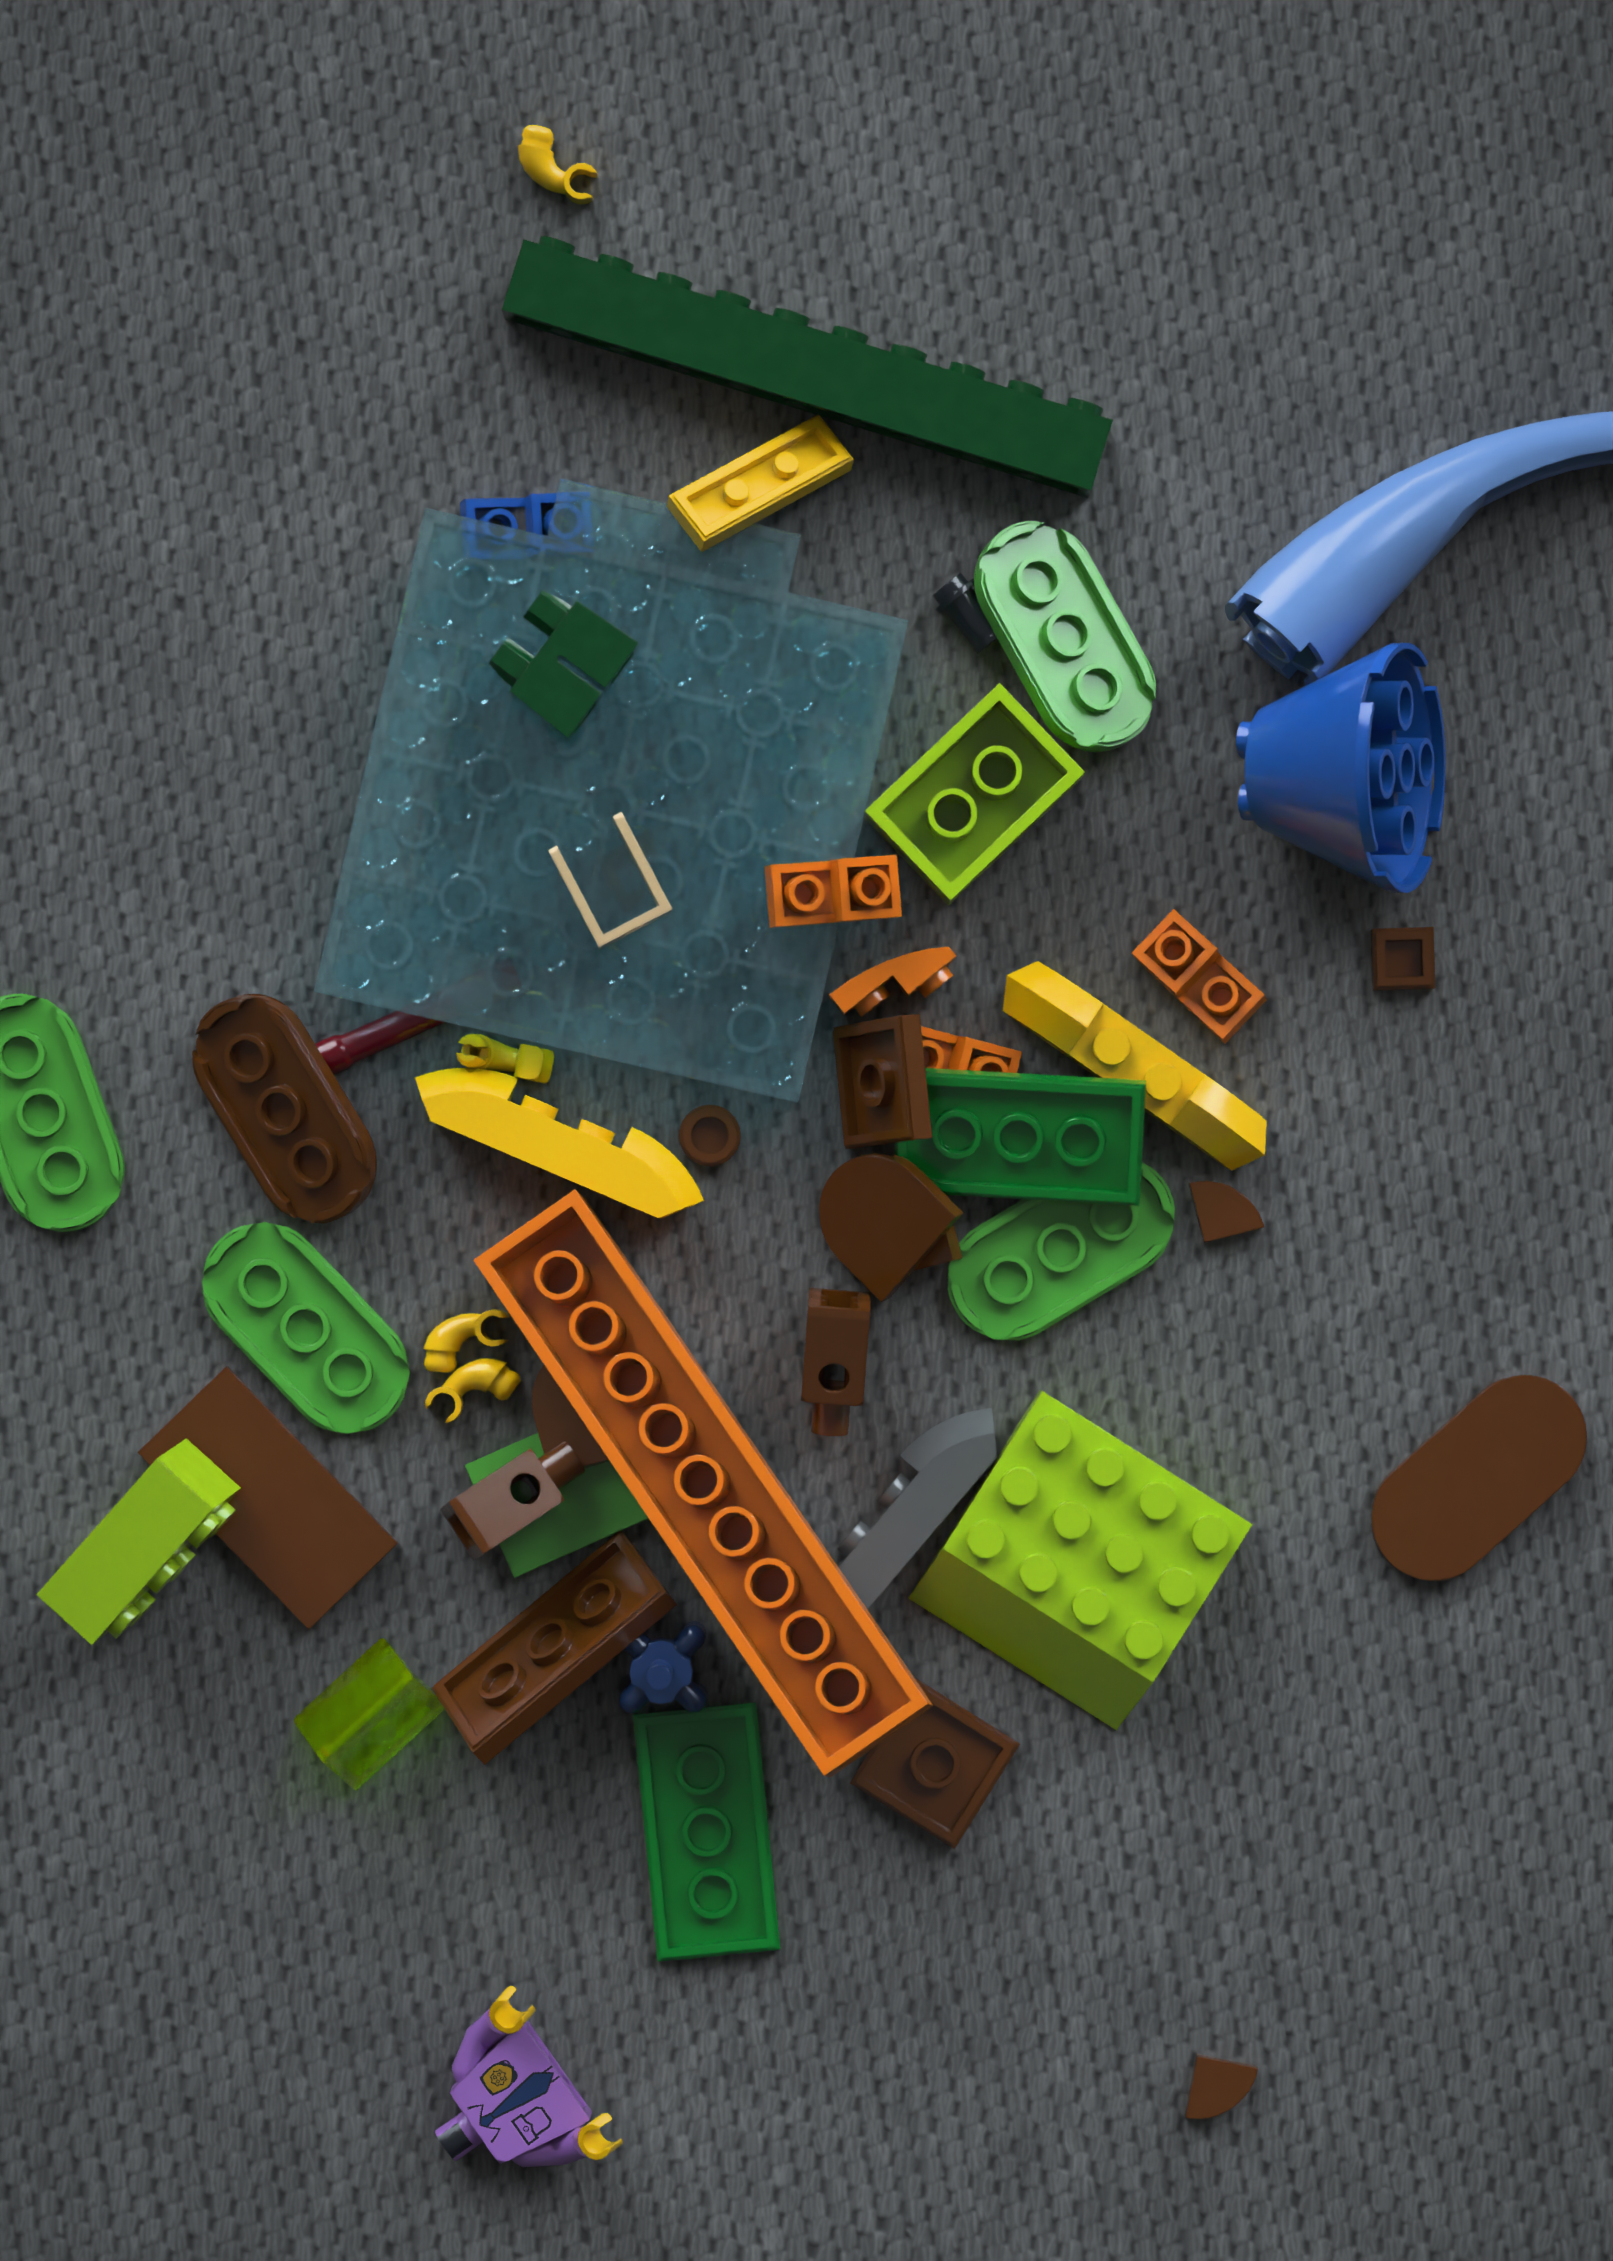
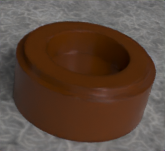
[679,1105,741,1166]

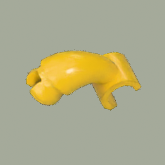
[518,125,598,204]
[456,1034,554,1083]
[423,1309,510,1373]
[425,1358,521,1423]

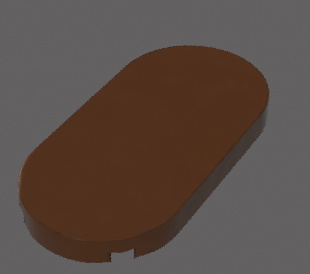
[192,994,377,1224]
[1371,1375,1587,1581]

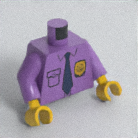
[435,1986,623,2167]

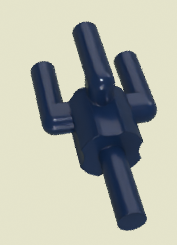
[619,1621,707,1713]

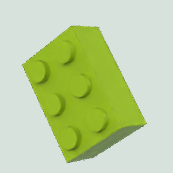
[864,683,1085,906]
[36,1438,241,1645]

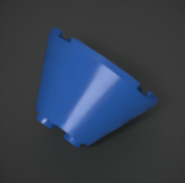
[1236,643,1446,893]

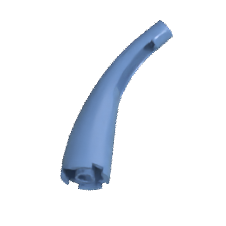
[1225,411,1613,686]

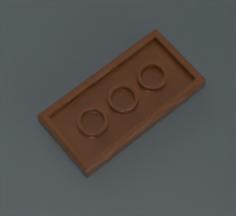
[138,1366,399,1629]
[432,1530,677,1765]

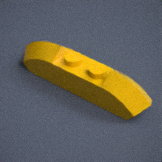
[1003,961,1267,1171]
[415,1068,704,1219]

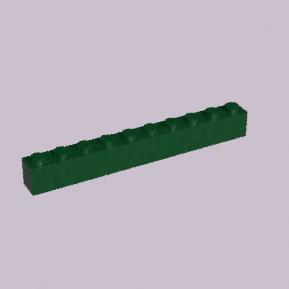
[502,236,1113,498]

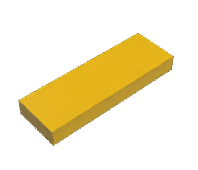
[666,414,854,552]

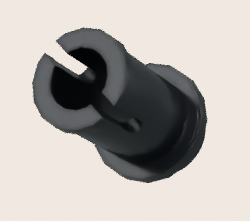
[933,573,997,654]

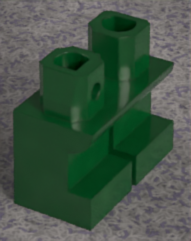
[489,590,639,743]

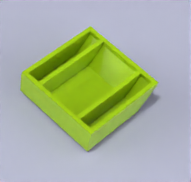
[908,1390,1253,1730]

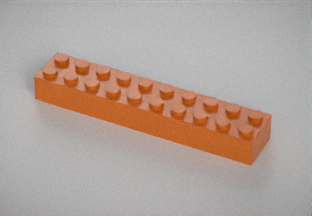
[473,1189,933,1777]

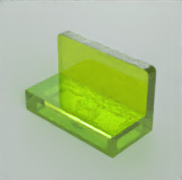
[294,1638,445,1791]

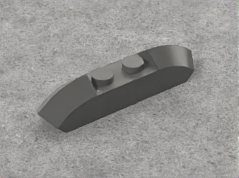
[834,1408,997,1610]

